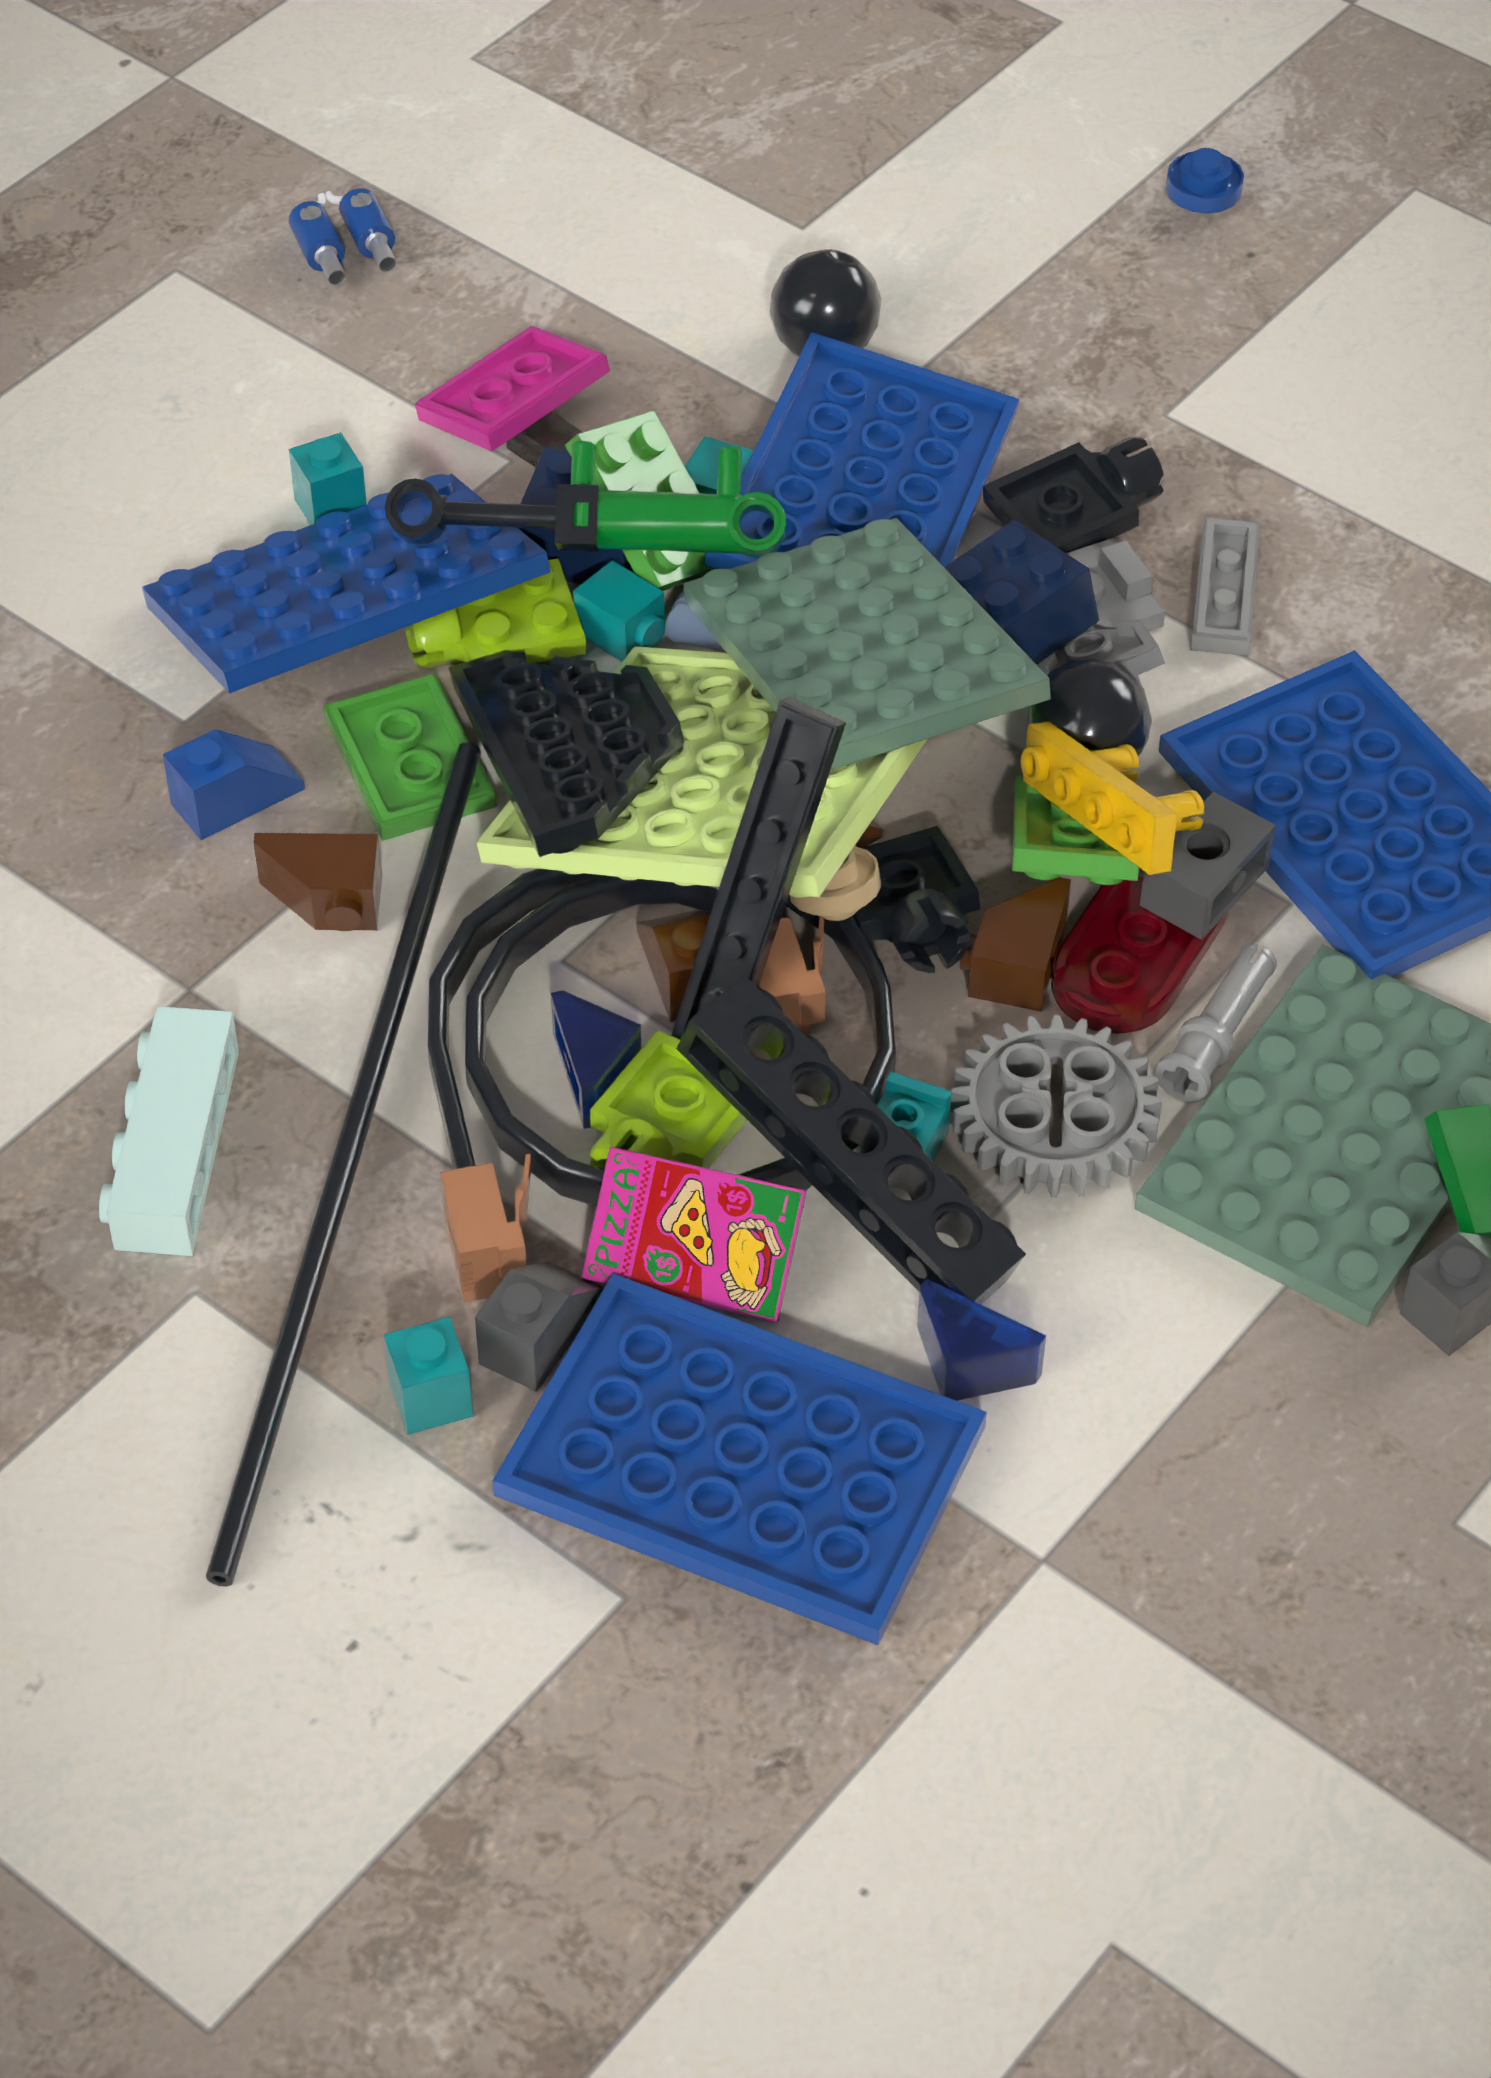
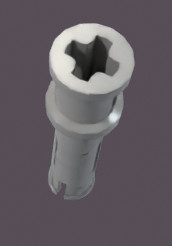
[1155,943,1277,1102]

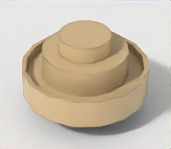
[790,846,881,921]

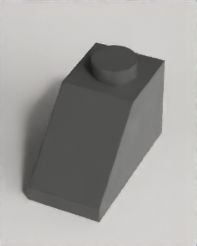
[1400,1232,1491,1356]
[475,1261,605,1392]

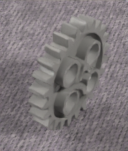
[950,1015,1162,1198]

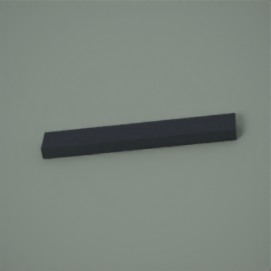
[671,697,846,1040]

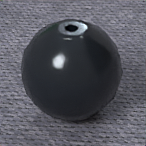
[770,249,881,357]
[1028,658,1152,757]

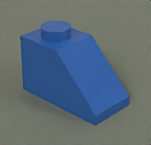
[163,729,305,840]

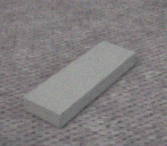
[1191,517,1260,656]

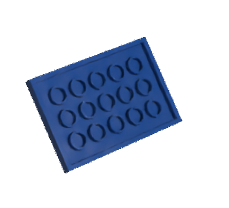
[704,332,1020,569]
[142,474,550,693]
[1158,650,1491,980]
[492,1274,987,1645]

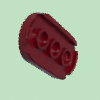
[1051,872,1229,1034]

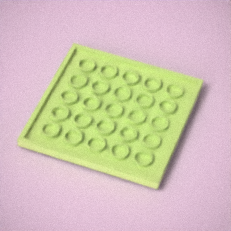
[476,646,928,898]

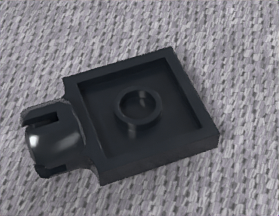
[983,437,1164,553]
[853,826,981,973]

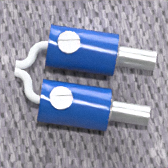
[288,188,397,285]

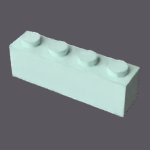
[99,1006,239,1256]

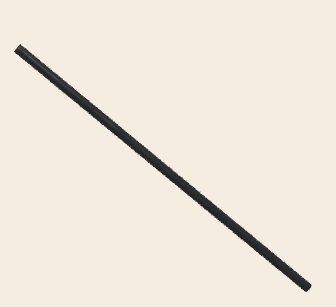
[206,742,481,1587]

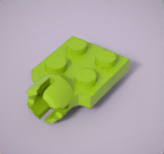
[405,559,586,669]
[589,1030,747,1169]

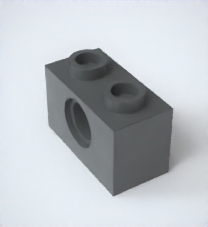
[1139,792,1276,940]

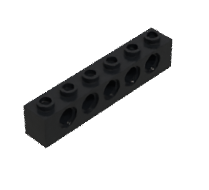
[677,975,1026,1328]

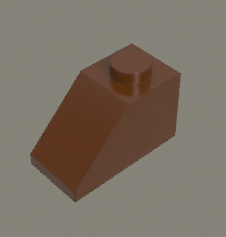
[253,833,382,931]
[960,877,1071,1012]
[637,910,711,1022]

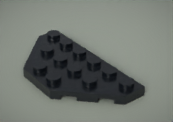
[449,650,684,857]

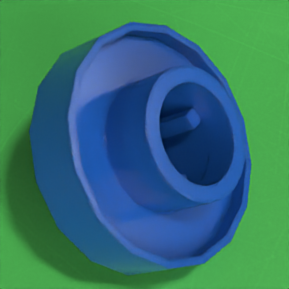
[1166,148,1244,214]

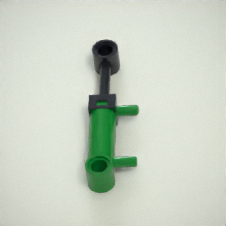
[385,441,786,558]

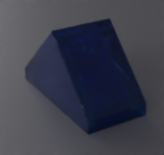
[551,990,642,1129]
[917,1279,1046,1401]

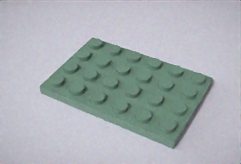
[683,518,1051,770]
[1135,944,1491,1327]

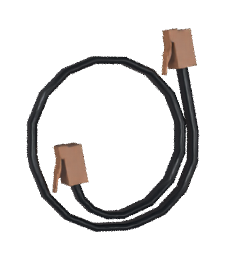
[427,869,896,1303]

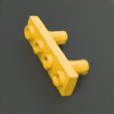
[1021,722,1204,875]

